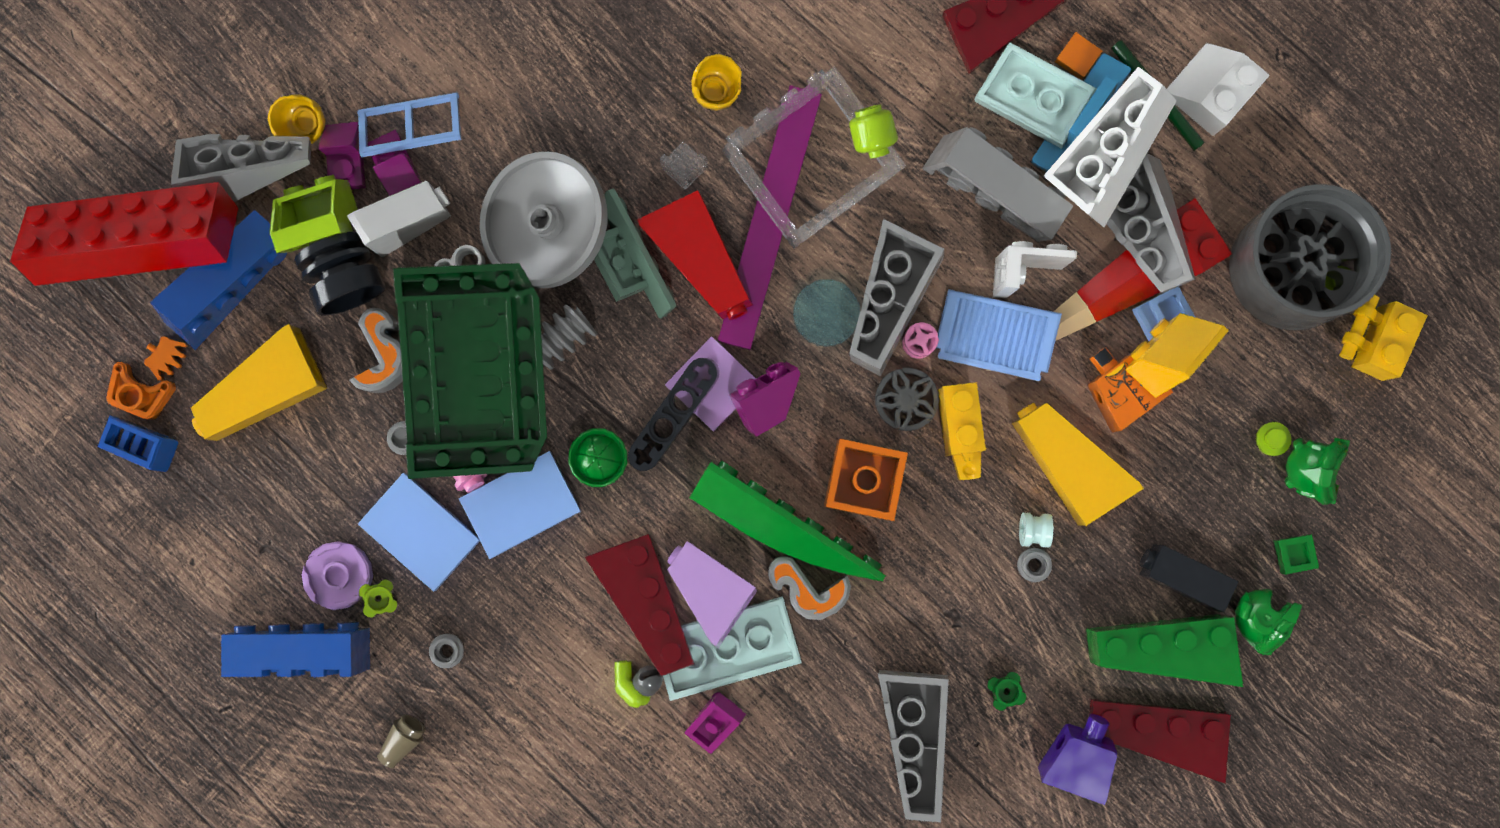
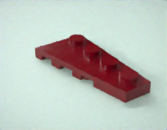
[942,0,1067,74]
[585,534,695,676]

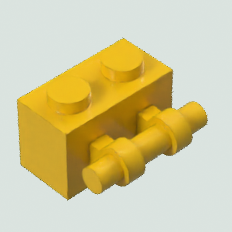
[1339,295,1428,381]

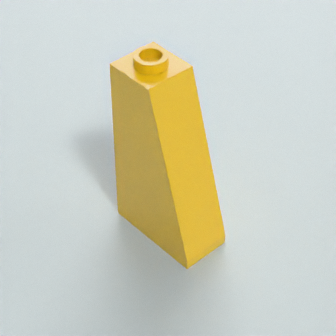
[190,324,328,441]
[1012,402,1144,526]

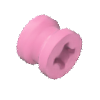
[902,322,939,359]

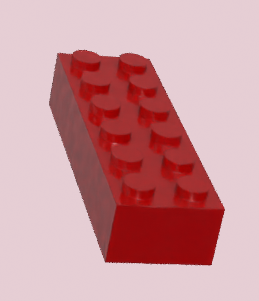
[10,182,238,286]

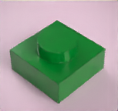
[1274,534,1319,575]

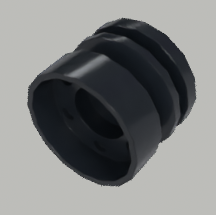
[294,232,386,316]

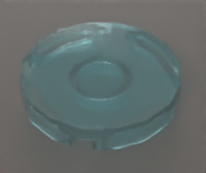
[793,279,860,347]

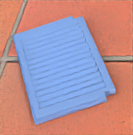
[936,289,1062,381]

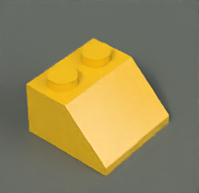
[1125,313,1229,398]

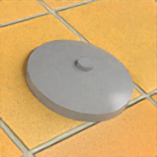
[480,151,608,288]

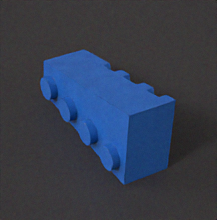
[150,210,287,350]

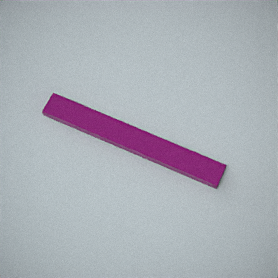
[718,85,822,351]

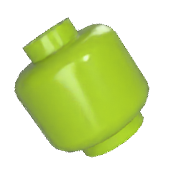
[849,104,898,159]

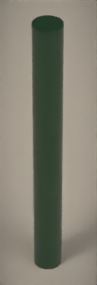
[1111,40,1205,151]

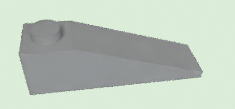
[1107,153,1195,293]

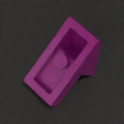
[319,122,366,190]
[368,129,422,196]
[684,691,746,754]

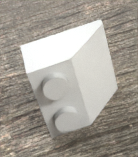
[1167,43,1270,136]

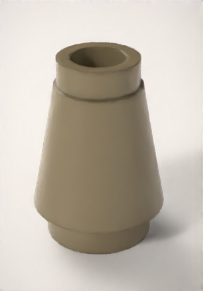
[377,714,425,768]

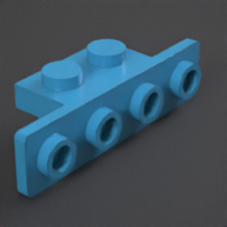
[1032,53,1131,172]

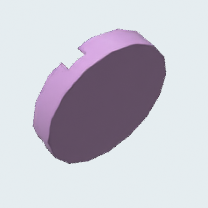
[302,541,373,610]

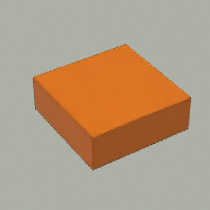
[1055,32,1103,80]

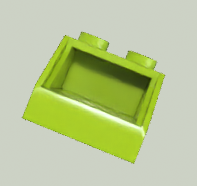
[270,175,358,253]

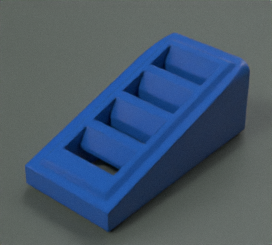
[98,415,178,472]

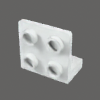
[993,241,1077,299]

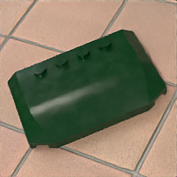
[393,263,547,479]

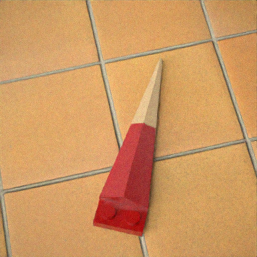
[986,198,1232,371]

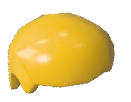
[691,54,742,111]
[267,94,326,144]

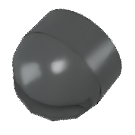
[632,665,663,697]

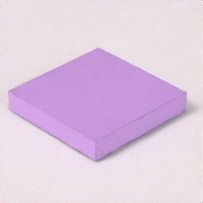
[665,336,756,432]

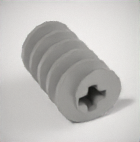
[541,305,598,370]

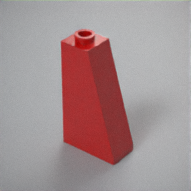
[637,190,753,320]

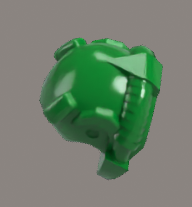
[1284,438,1350,505]
[1235,589,1302,655]

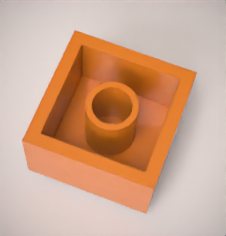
[824,439,908,521]

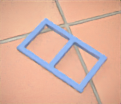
[357,92,461,157]

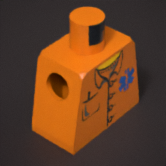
[1088,347,1173,433]

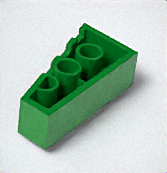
[1086,614,1243,687]

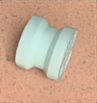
[1019,513,1053,547]

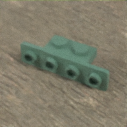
[594,188,676,319]

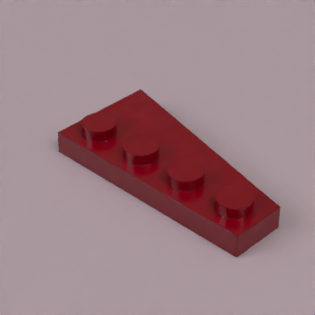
[1089,699,1231,784]

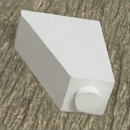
[347,181,451,258]

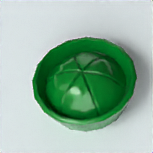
[568,428,627,487]

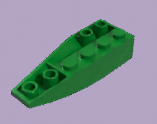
[689,460,886,581]

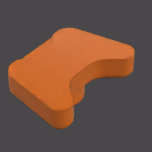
[106,362,176,420]

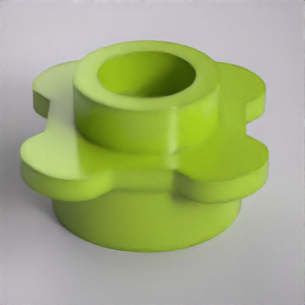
[359,579,397,617]

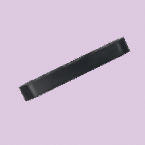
[628,358,719,471]

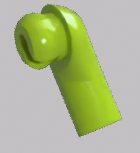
[614,661,650,708]

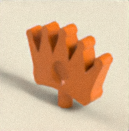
[144,336,188,381]

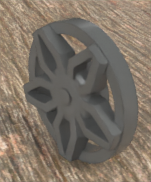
[875,368,939,431]

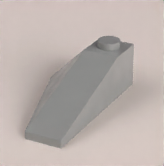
[171,134,311,202]

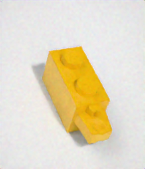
[938,382,986,480]

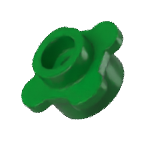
[987,672,1026,711]

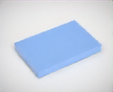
[458,451,581,559]
[358,473,480,592]

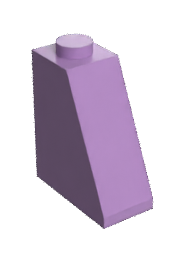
[667,541,757,648]

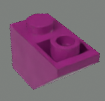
[729,361,800,437]

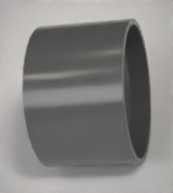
[1229,184,1391,330]

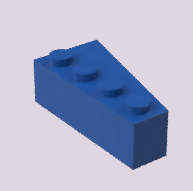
[221,622,370,677]

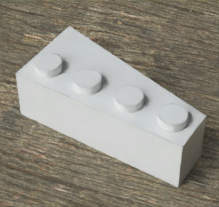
[1044,67,1176,227]

